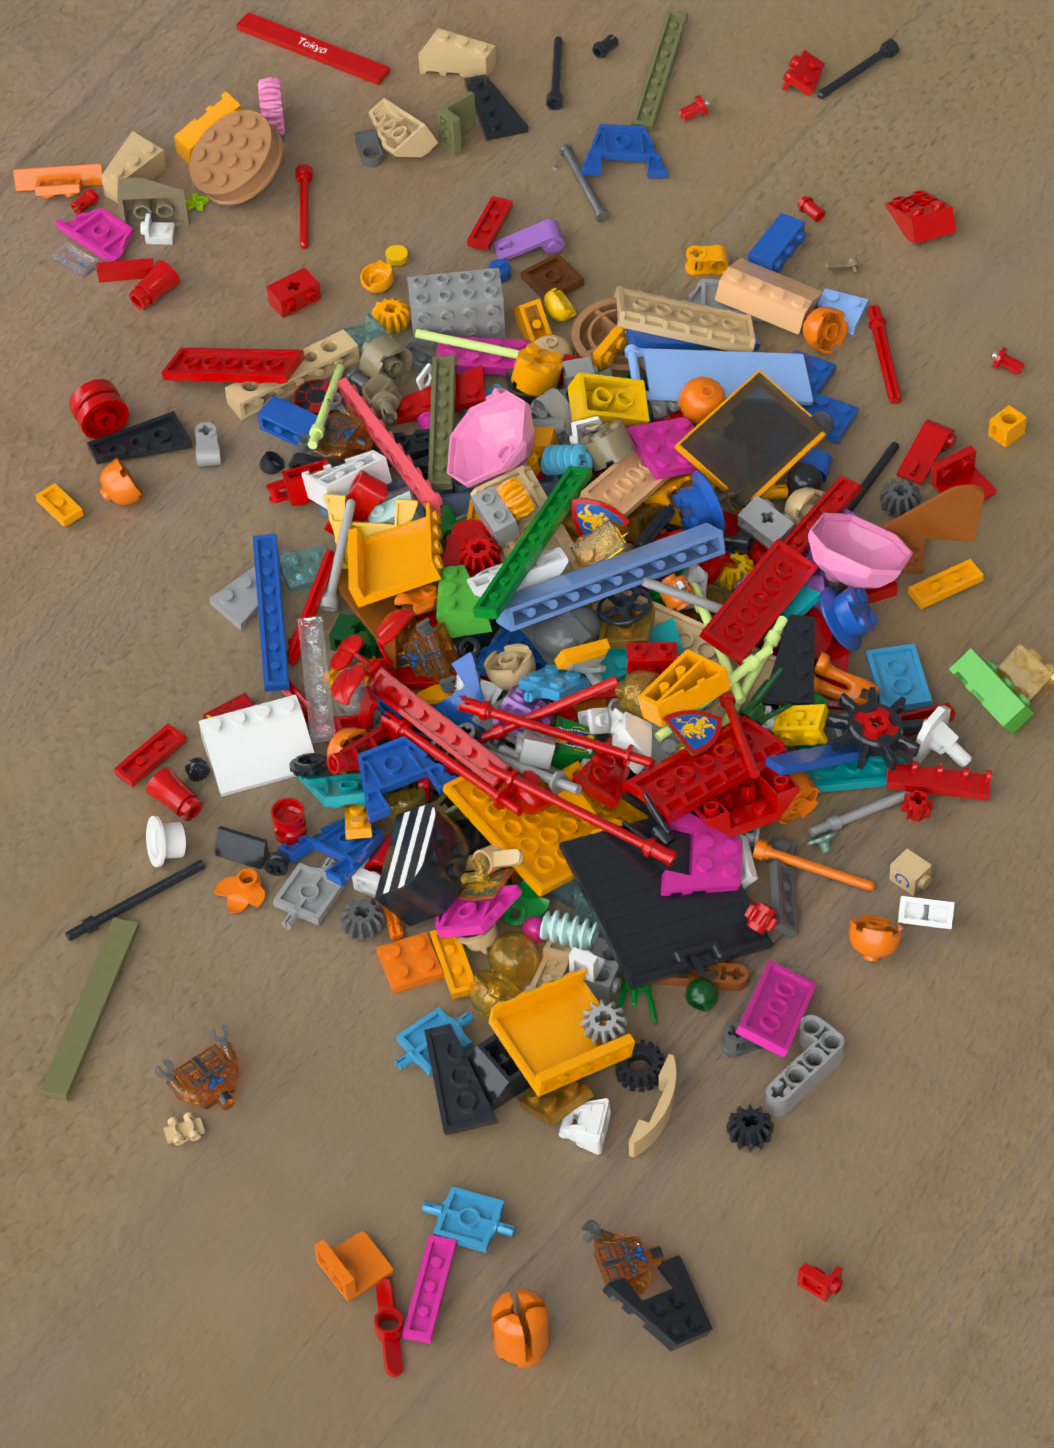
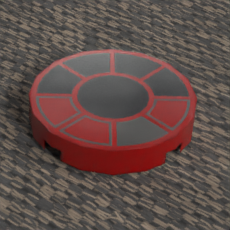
[293,379,339,416]

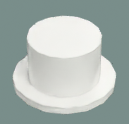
[146,816,186,867]

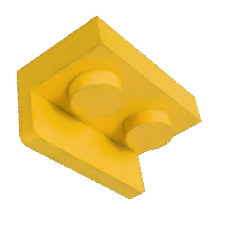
[772,704,829,746]

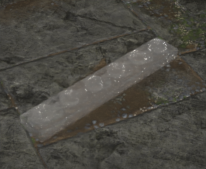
[297,616,336,744]

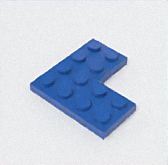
[753,349,859,443]

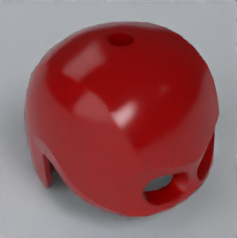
[510,770,558,815]

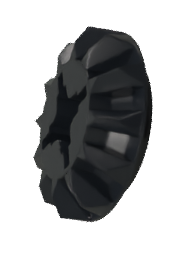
[289,753,329,778]

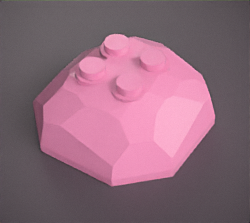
[447,391,535,488]
[808,513,913,589]

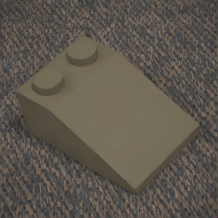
[117,177,189,229]

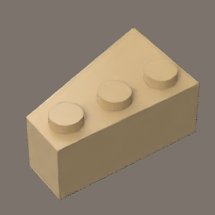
[418,28,496,77]
[101,131,166,203]

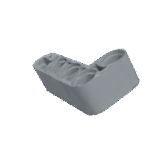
[530,388,594,471]
[765,1015,845,1117]

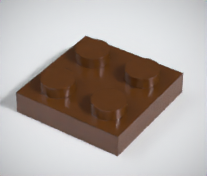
[521,253,584,300]

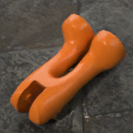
[814,651,880,705]

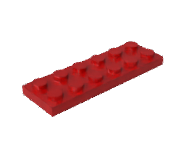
[161,347,305,384]
[699,538,818,665]

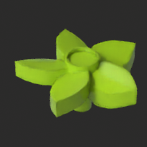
[186,192,209,211]

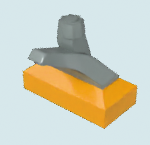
[554,638,610,685]

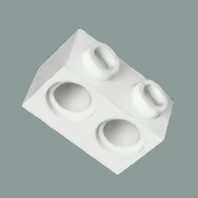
[897,896,954,929]

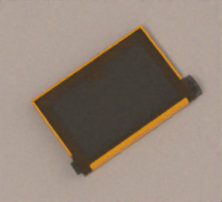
[675,370,834,510]

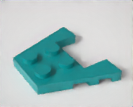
[298,773,365,808]

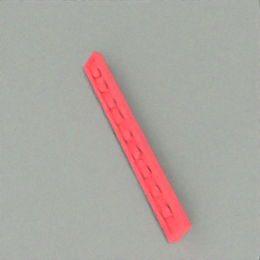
[337,377,443,517]

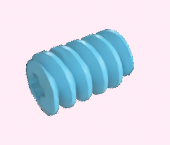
[541,444,593,475]

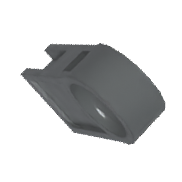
[354,129,383,167]

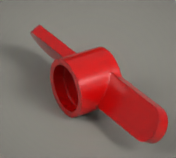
[374,1278,404,1378]

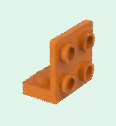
[314,1231,394,1302]

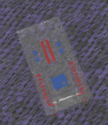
[51,242,99,279]

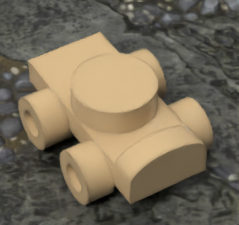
[163,1112,205,1146]

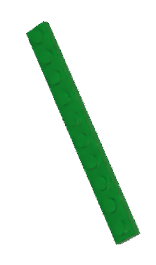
[473,466,593,619]

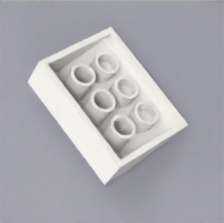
[199,695,314,797]

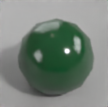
[685,978,719,1011]

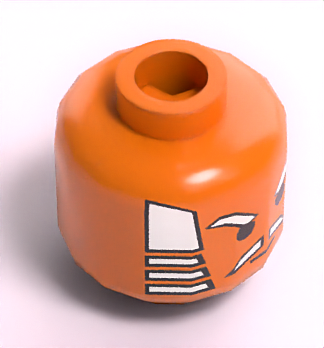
[659,573,695,612]

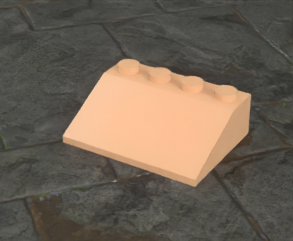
[715,258,823,335]

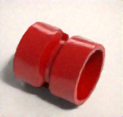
[271,798,307,846]

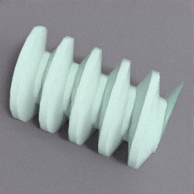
[540,909,599,952]

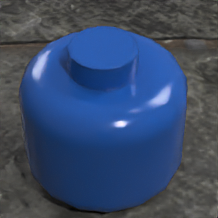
[488,259,511,283]

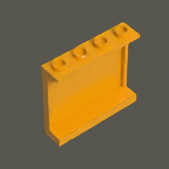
[348,502,444,608]
[488,969,635,1097]

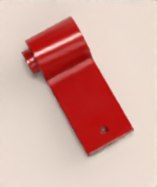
[896,419,957,486]
[324,470,389,536]

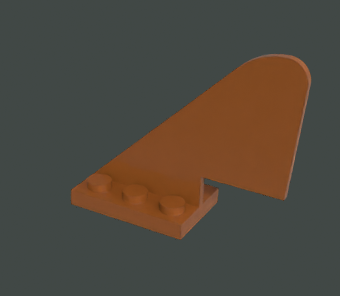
[881,485,984,574]
[337,569,423,671]

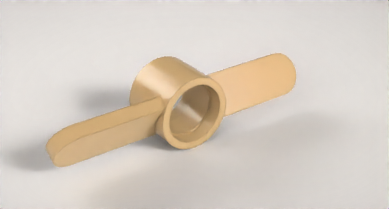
[465,844,524,875]

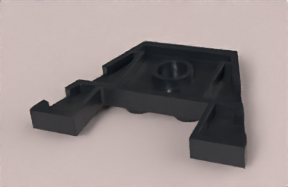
[602,1255,713,1351]

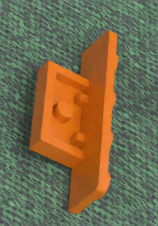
[13,163,103,198]

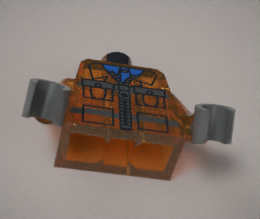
[297,392,373,462]
[398,618,459,694]
[155,1024,239,1110]
[581,1220,664,1302]

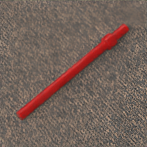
[479,676,619,744]
[718,691,760,779]

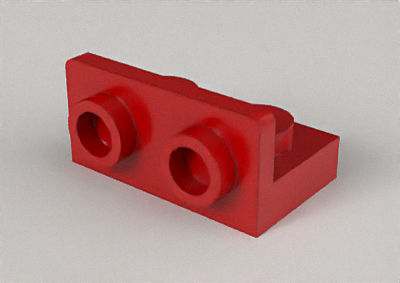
[626,642,678,682]

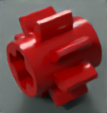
[901,789,934,822]
[744,901,779,934]

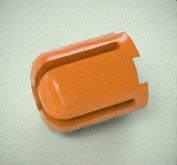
[778,771,820,825]
[491,1288,550,1368]

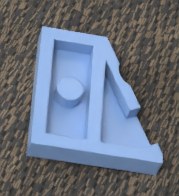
[817,288,868,335]

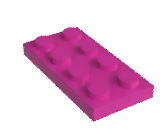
[437,335,530,375]
[735,960,817,1058]

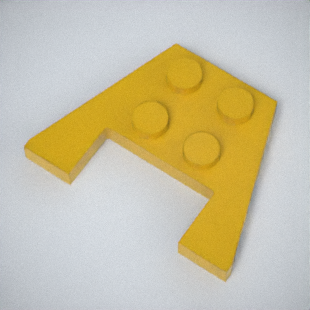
[323,494,419,569]

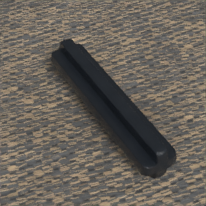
[633,504,675,548]

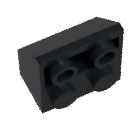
[468,1034,531,1111]

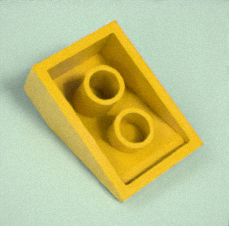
[568,372,650,427]

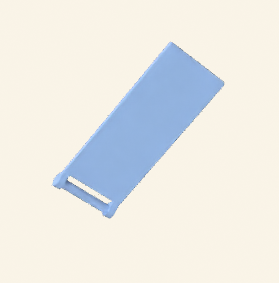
[624,344,813,405]

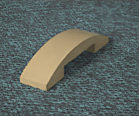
[525,938,572,991]
[629,1054,676,1157]

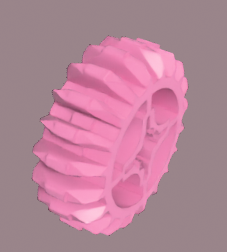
[258,77,285,135]

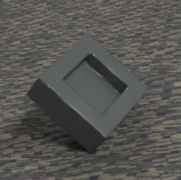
[766,836,797,867]

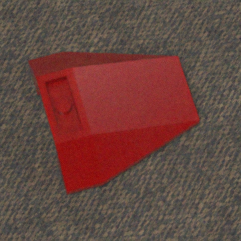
[694,767,800,837]

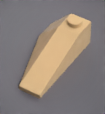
[368,98,438,157]

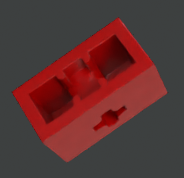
[266,267,321,318]

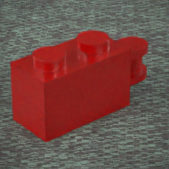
[266,459,329,507]

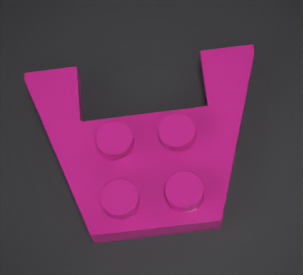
[661,813,743,896]

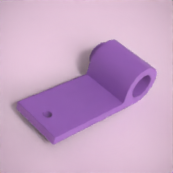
[493,219,565,261]

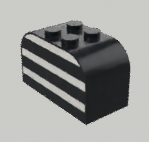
[374,803,472,926]

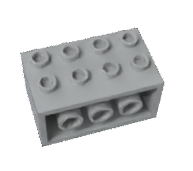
[407,268,506,348]

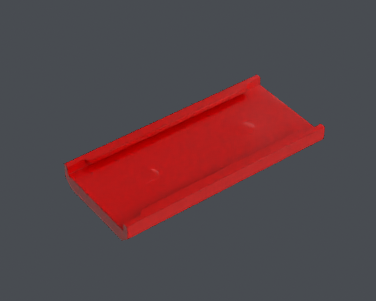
[622,715,787,824]

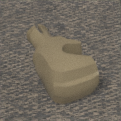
[362,372,402,424]

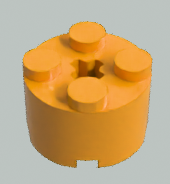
[511,343,563,396]

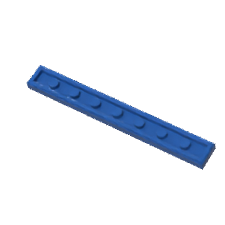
[252,534,290,692]

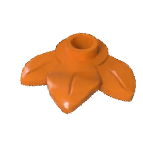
[394,584,438,615]
[214,868,265,914]

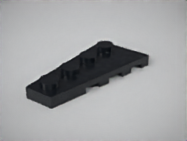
[762,614,815,706]
[424,1024,499,1135]

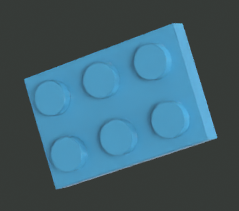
[865,643,932,711]

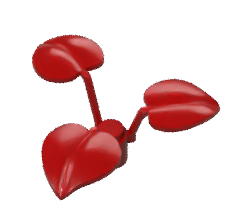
[330,610,416,706]

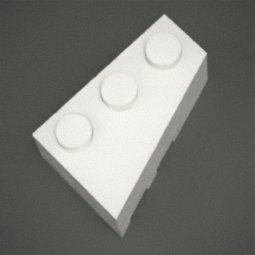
[301,450,392,509]

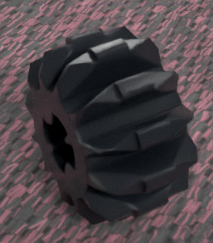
[727,1104,774,1152]

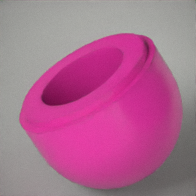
[522,916,544,944]

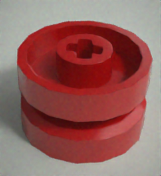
[69,379,129,440]

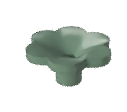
[806,831,838,853]

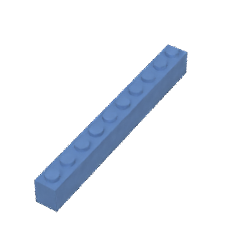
[496,523,725,632]

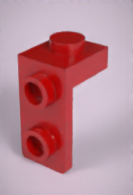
[332,686,378,733]

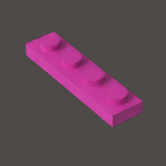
[402,1235,457,1344]

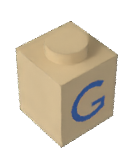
[889,848,932,896]

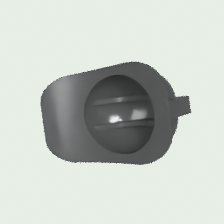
[520,605,602,671]

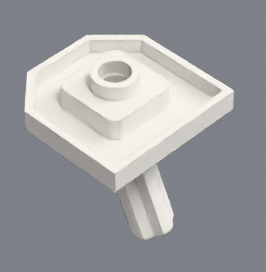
[913,705,972,768]

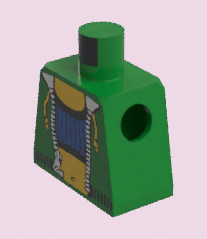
[550,716,597,770]

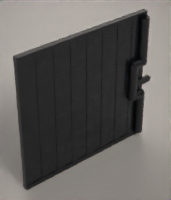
[559,810,773,990]

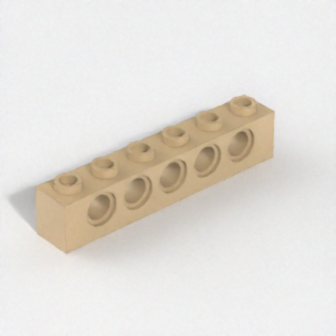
[225,329,360,420]

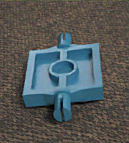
[519,664,590,703]
[394,1007,474,1077]
[422,1186,516,1253]

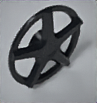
[597,587,653,627]

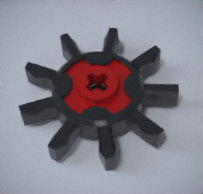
[825,687,923,771]

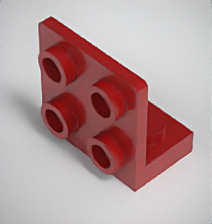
[930,445,997,500]

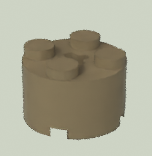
[359,333,413,385]
[578,419,636,471]

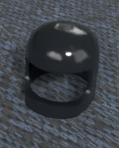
[785,463,822,501]

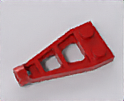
[327,718,430,774]

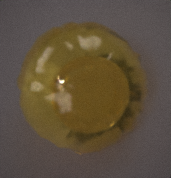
[385,787,427,823]

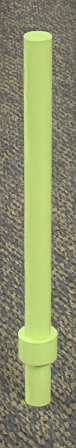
[415,329,520,359]
[308,364,345,449]
[691,583,746,705]
[721,616,788,727]
[654,645,773,742]

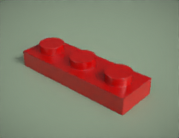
[467,196,513,251]
[114,723,187,788]

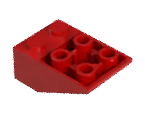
[885,190,956,244]

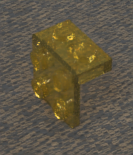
[570,520,630,568]
[998,644,1054,702]

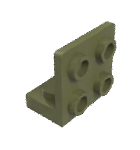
[437,91,476,156]

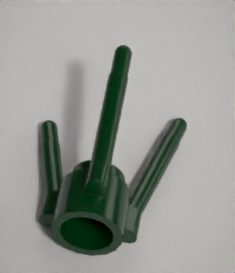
[739,667,792,726]

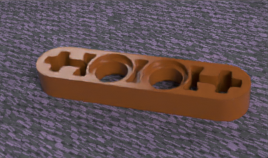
[653,963,749,991]

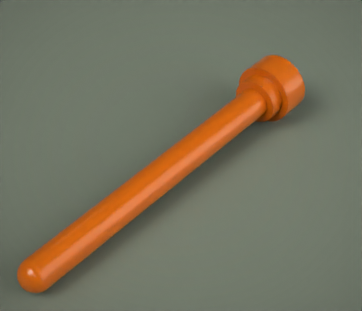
[752,838,875,891]

